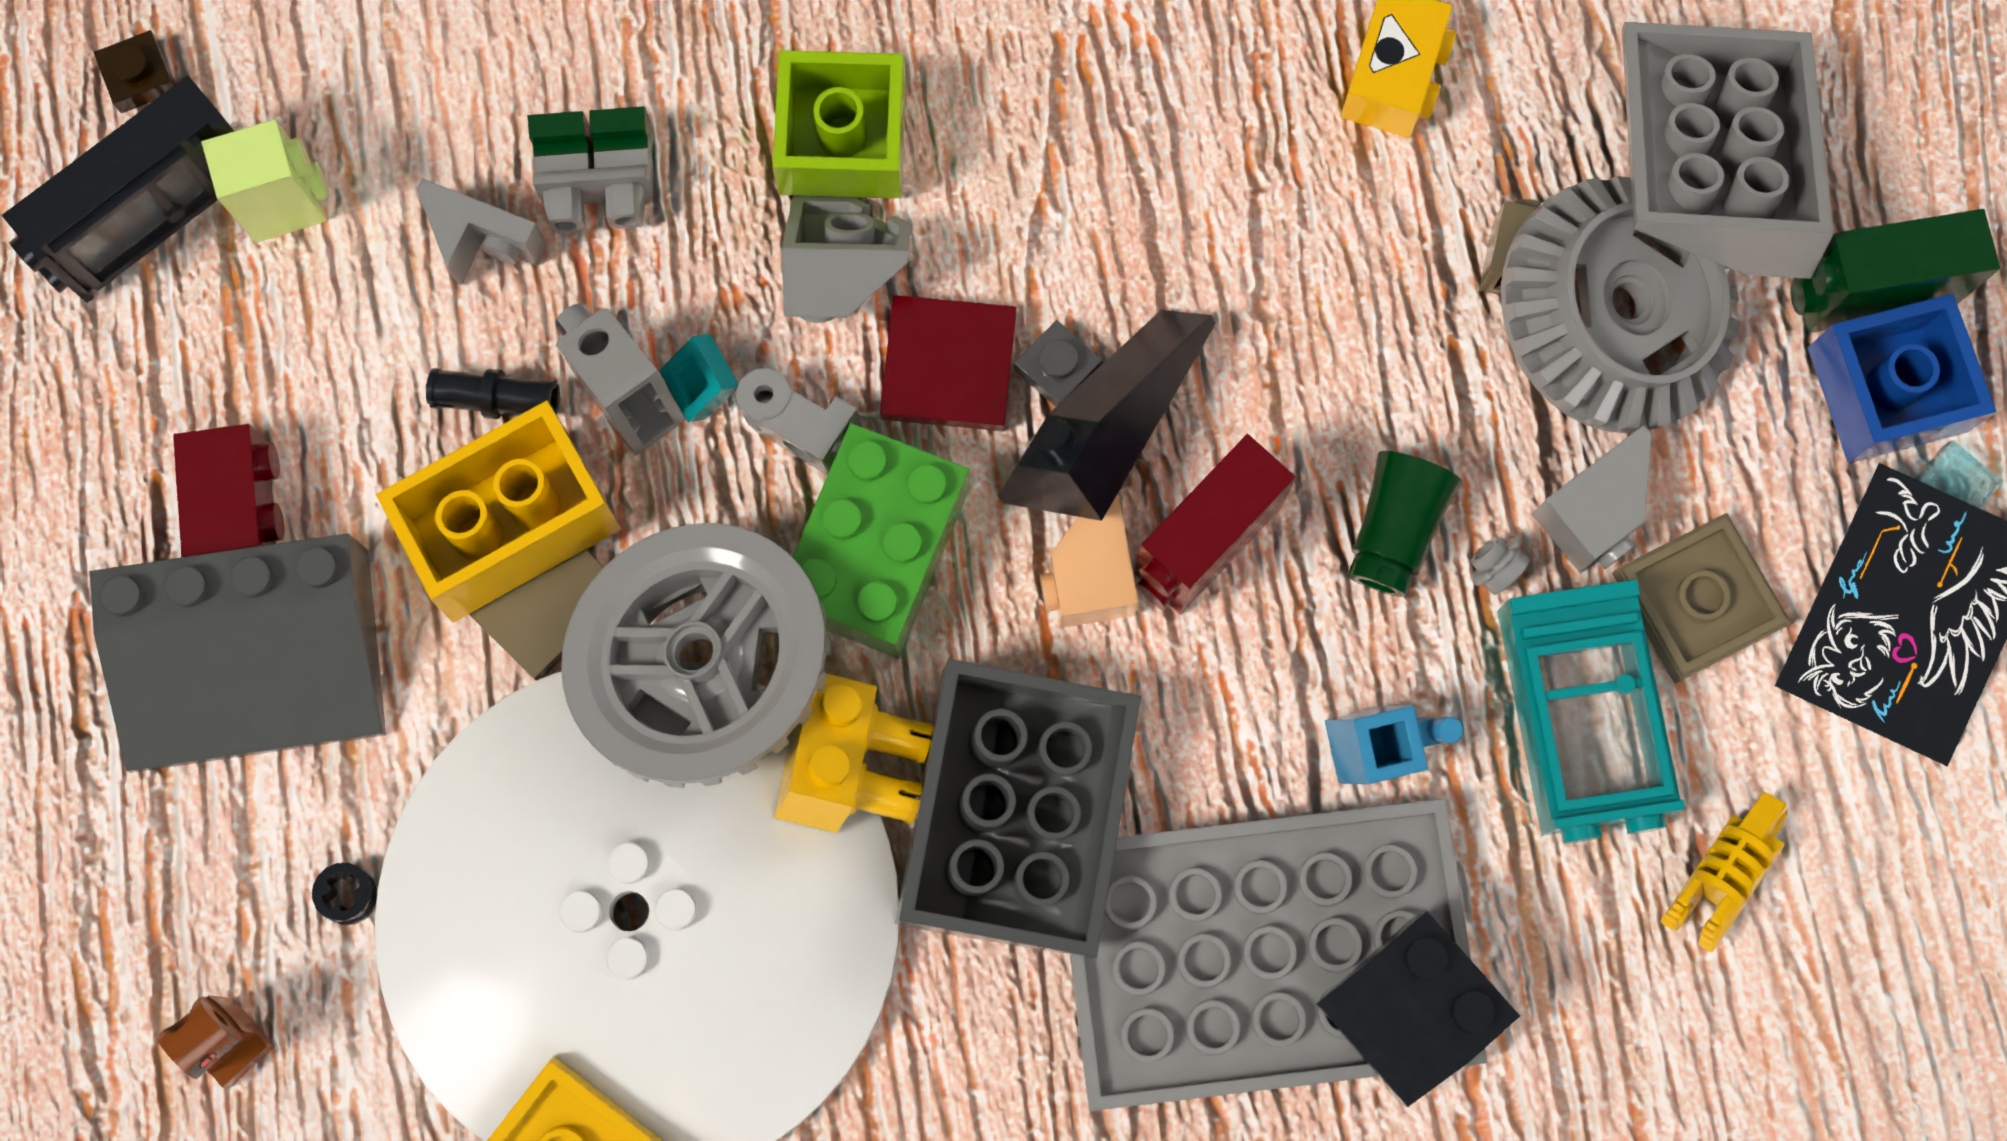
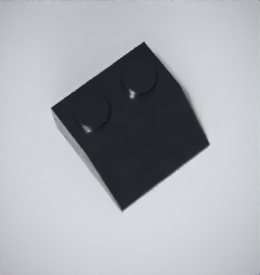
[1316,911,1520,1107]

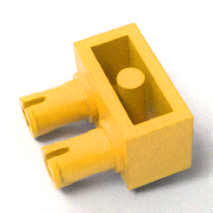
[773,673,933,833]

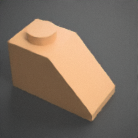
[1040,492,1139,628]

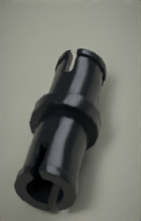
[426,368,560,419]

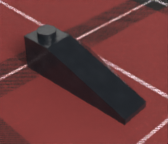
[998,310,1216,521]

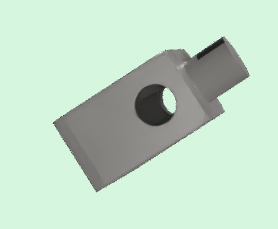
[555,303,686,456]

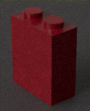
[1134,433,1296,615]

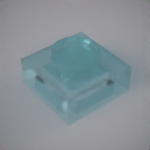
[1916,440,2003,509]

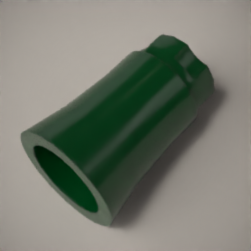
[1348,451,1463,597]

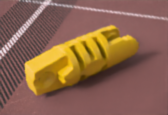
[1660,792,1788,953]

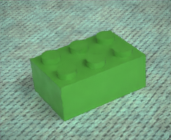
[792,423,970,659]

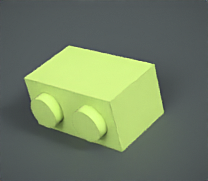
[201,119,330,243]

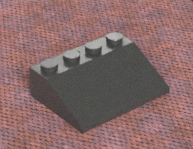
[89,533,386,773]
[895,658,1141,958]

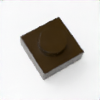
[94,30,176,114]

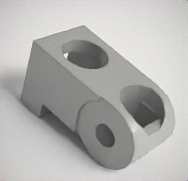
[736,368,862,475]

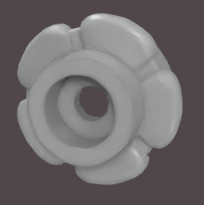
[1470,536,1530,595]

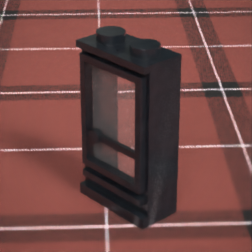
[1,75,234,303]

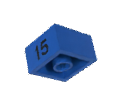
[1808,293,1997,464]

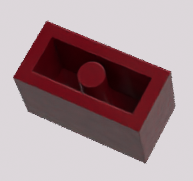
[173,424,285,557]

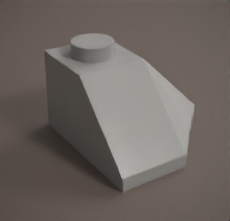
[781,196,912,323]

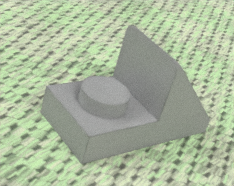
[417,178,547,285]

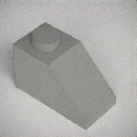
[1532,425,1652,573]

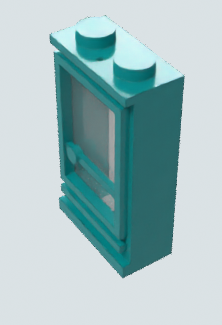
[1497,579,1685,844]

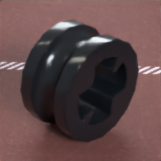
[312,863,377,925]

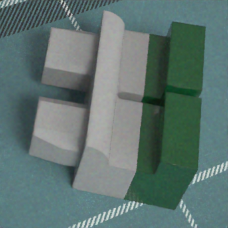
[527,106,654,233]

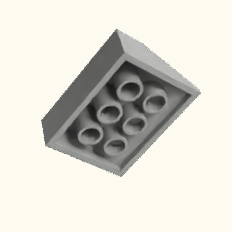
[1622,22,1834,279]

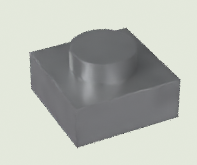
[1014,319,1102,407]

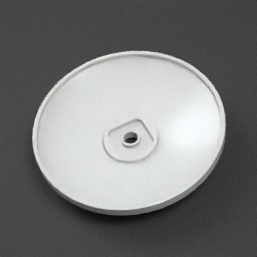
[375,660,900,1141]

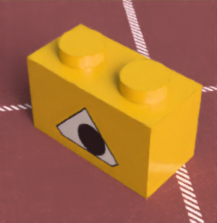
[1340,0,1457,138]

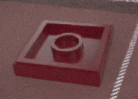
[880,295,1017,432]

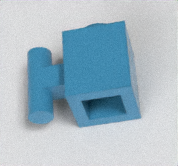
[1324,705,1463,785]

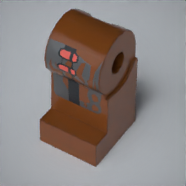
[156,995,275,1088]

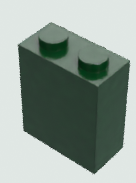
[1790,209,2001,334]

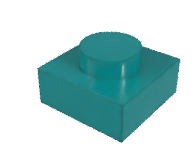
[659,333,739,423]

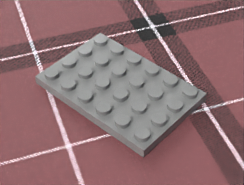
[1069,798,1488,1111]

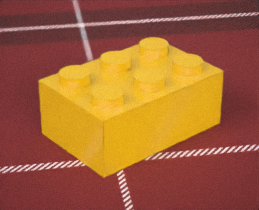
[375,400,621,623]

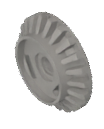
[1501,176,1740,433]
[561,523,830,788]

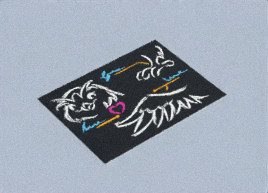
[1775,463,2007,767]

